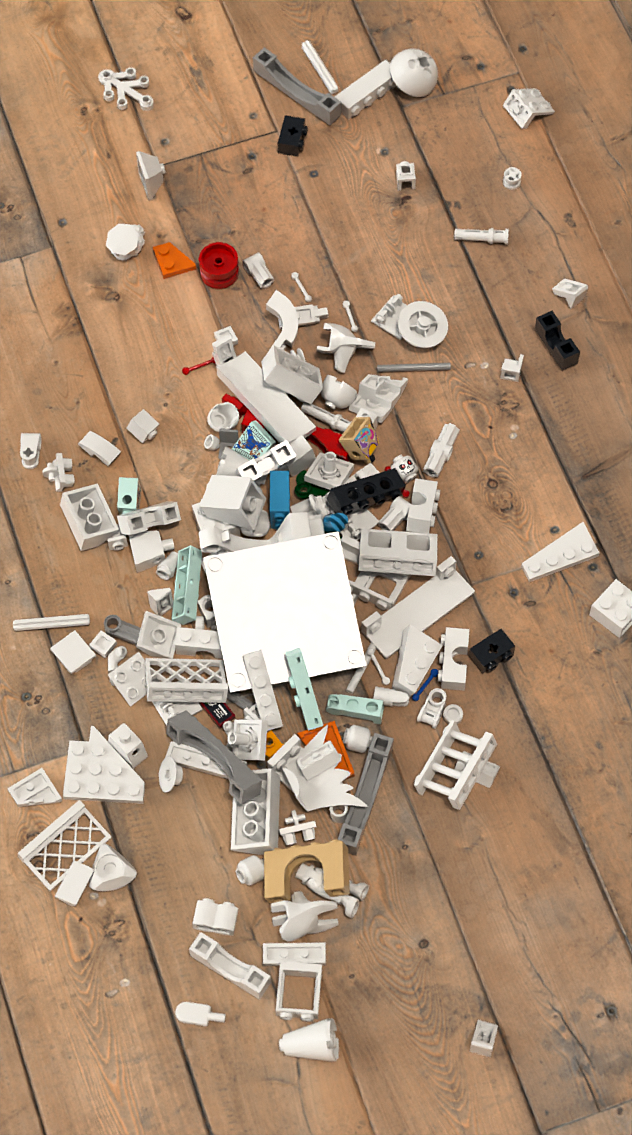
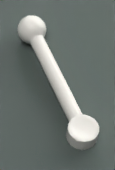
[291,272,312,302]
[343,301,358,332]
[367,648,390,686]

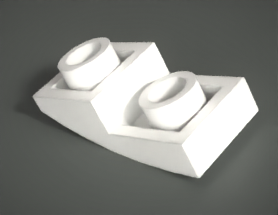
[78,431,121,466]

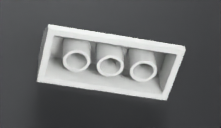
[231,768,280,855]

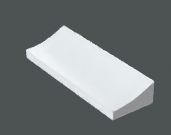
[216,351,316,444]

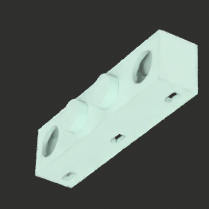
[172,545,202,625]
[285,647,323,731]

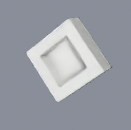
[214,326,238,346]
[89,630,117,658]

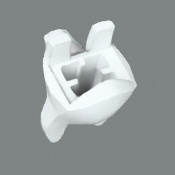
[317,323,375,373]
[271,891,339,942]

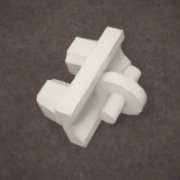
[43,453,75,492]
[279,810,316,845]

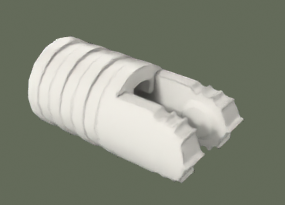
[373,686,409,707]

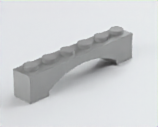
[253,47,341,125]
[166,710,262,805]
[338,733,394,855]

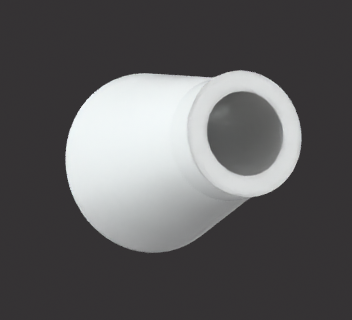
[156,552,178,580]

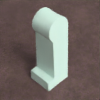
[326,694,384,724]

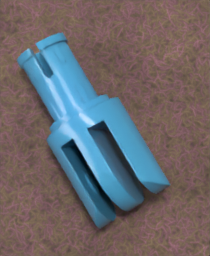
[323,513,348,533]

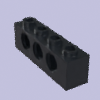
[326,468,406,515]

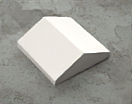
[136,611,181,659]

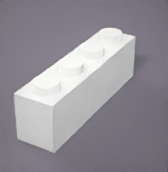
[335,60,397,120]

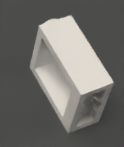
[276,961,322,1022]

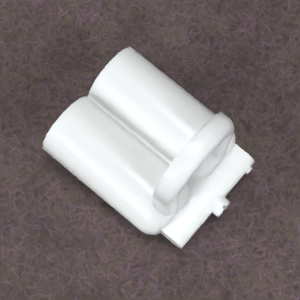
[290,494,329,521]

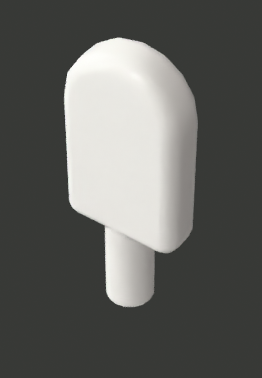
[175,1002,226,1026]

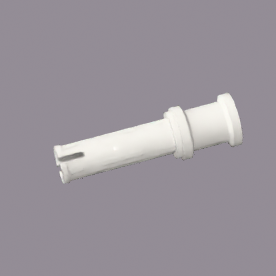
[454,228,509,245]
[301,402,352,433]

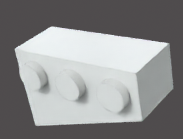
[392,624,443,698]

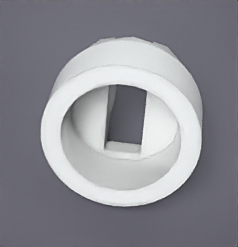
[204,434,220,451]

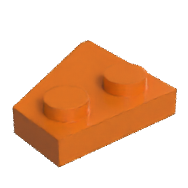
[153,242,196,279]

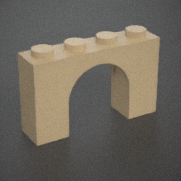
[264,840,350,904]

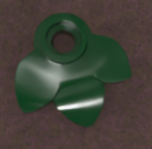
[294,470,330,499]

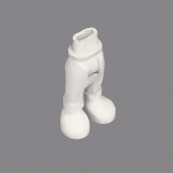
[295,863,369,918]

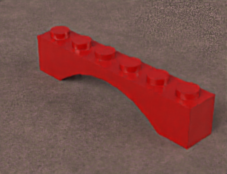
[241,409,350,462]

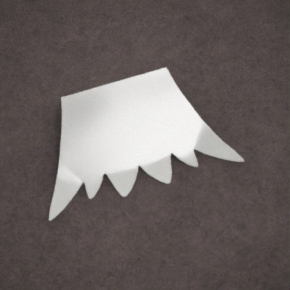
[282,725,368,812]

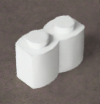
[193,898,238,936]

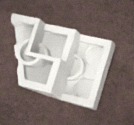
[349,374,408,423]

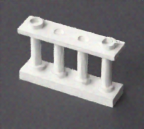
[414,720,497,810]

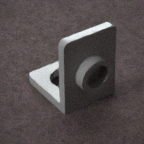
[218,429,239,460]

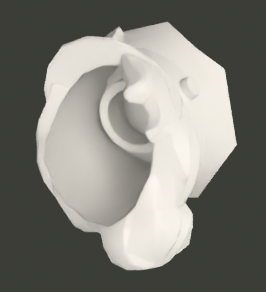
[106,224,145,260]

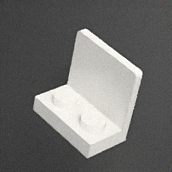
[503,88,554,129]
[267,734,303,793]

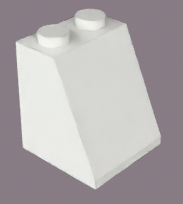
[199,475,266,530]

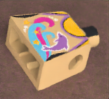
[339,417,379,464]

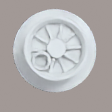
[398,301,448,348]

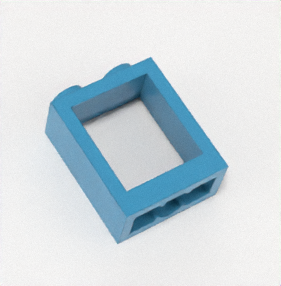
[270,471,290,530]

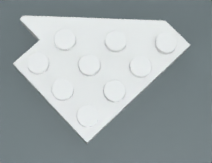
[63,726,145,804]

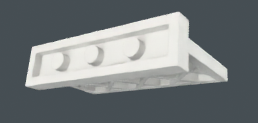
[145,658,228,703]
[18,800,112,891]

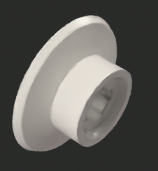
[159,756,183,792]

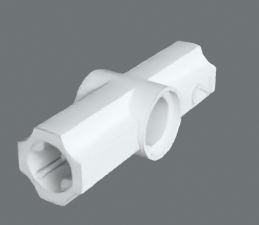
[423,423,460,478]

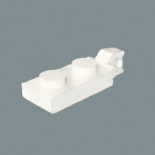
[278,304,328,329]

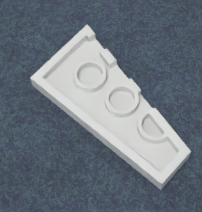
[521,522,599,582]

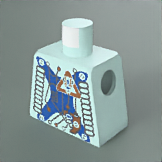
[232,420,276,460]
[117,477,141,515]

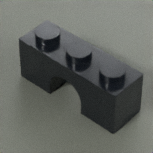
[535,311,580,370]

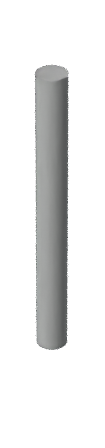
[377,363,451,372]

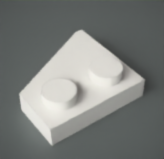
[7,768,63,807]

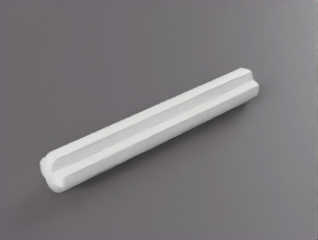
[302,41,338,94]
[13,614,90,631]

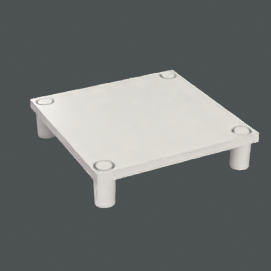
[203,532,366,693]

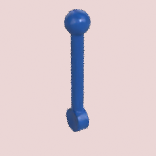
[412,669,438,701]

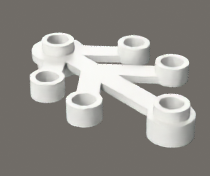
[98,67,154,111]

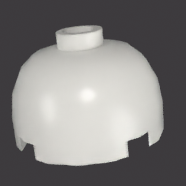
[321,375,358,410]

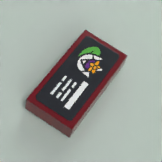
[198,702,236,729]

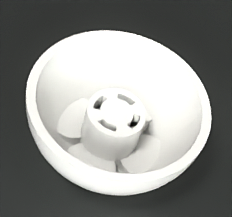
[390,49,438,97]

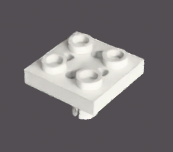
[304,452,354,490]
[228,720,268,761]

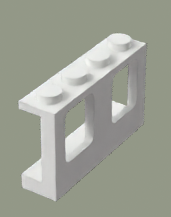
[358,528,437,576]
[340,535,412,610]

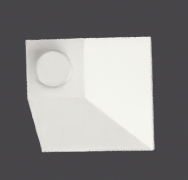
[136,151,165,200]

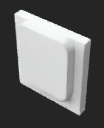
[50,630,96,674]

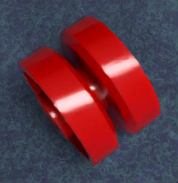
[199,242,239,289]

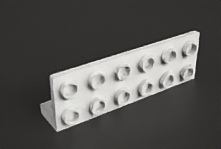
[361,556,475,659]

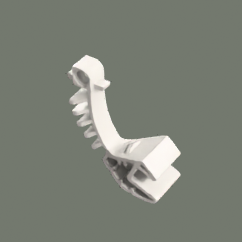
[199,512,325,554]

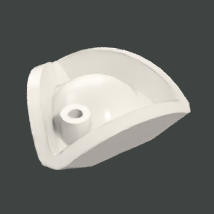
[89,844,137,891]

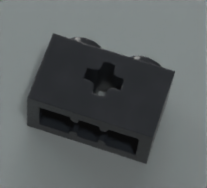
[278,115,308,157]
[469,628,515,674]

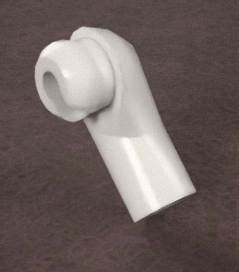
[108,646,127,673]

